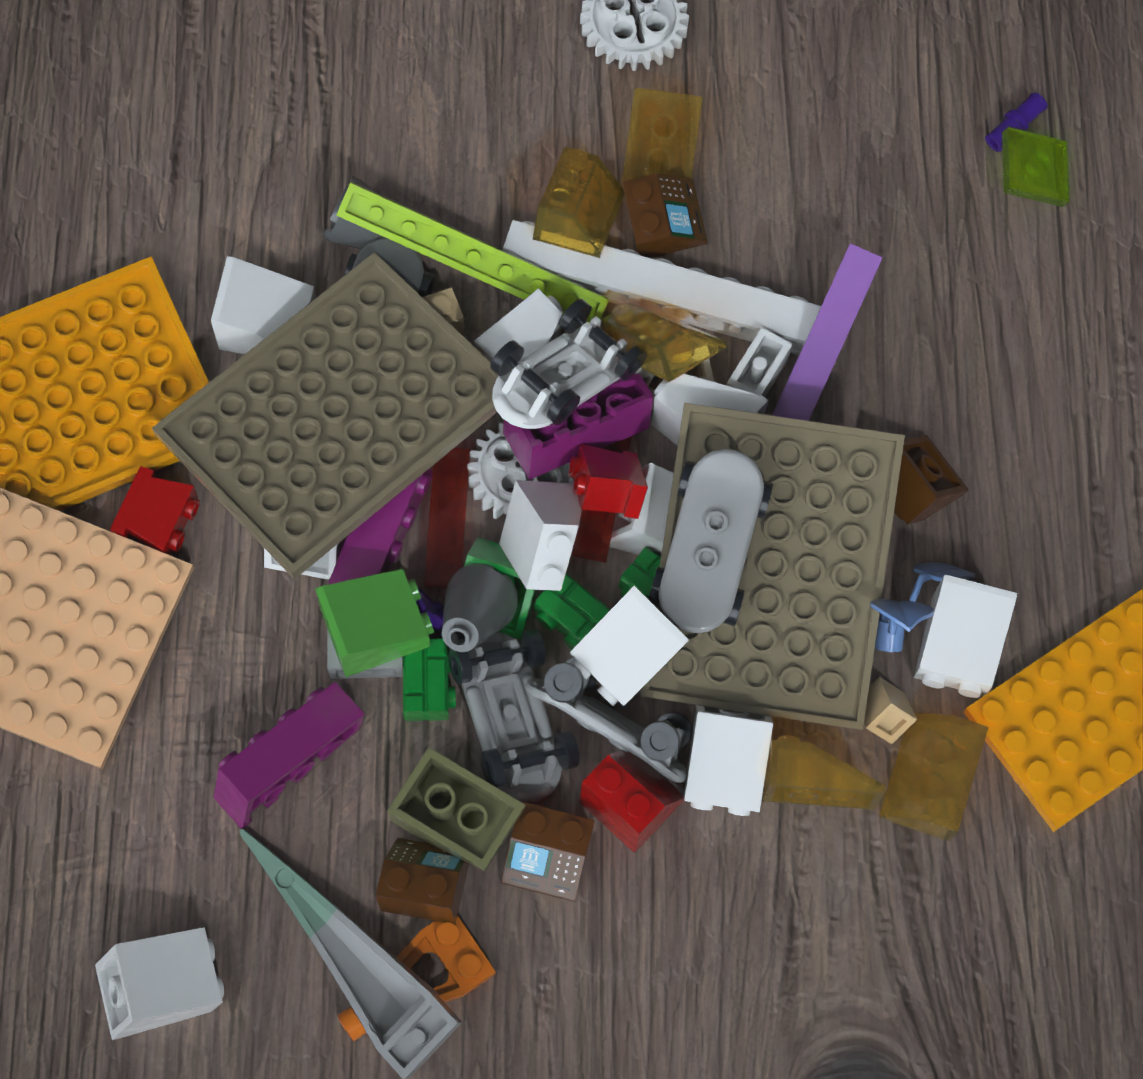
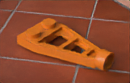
[337,915,496,1042]

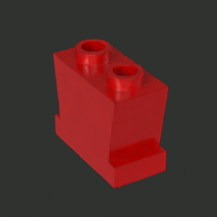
[568,444,648,519]
[110,465,200,556]

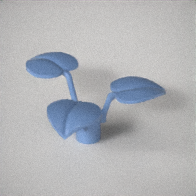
[870,562,975,652]

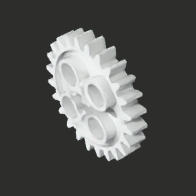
[580,0,689,71]
[467,422,574,519]

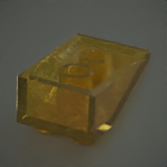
[620,87,703,191]
[762,735,885,810]

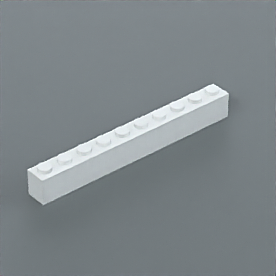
[502,220,835,365]

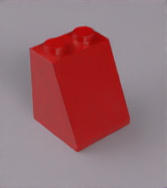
[579,750,684,853]

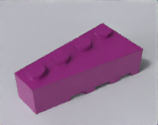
[503,374,654,480]
[328,468,434,584]
[213,682,365,829]

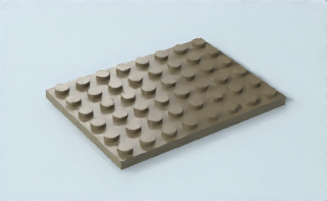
[152,252,499,580]
[640,403,905,730]

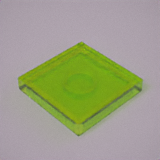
[1002,127,1069,207]

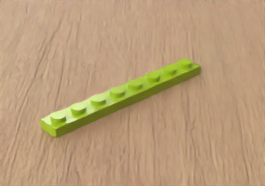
[336,181,609,323]

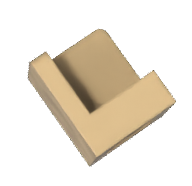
[864,677,917,744]

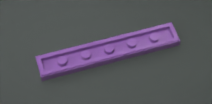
[772,243,883,421]

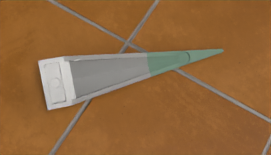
[239,829,463,1079]

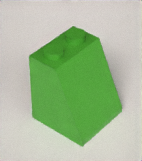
[315,569,434,677]

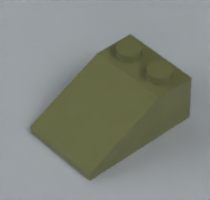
[387,747,526,871]

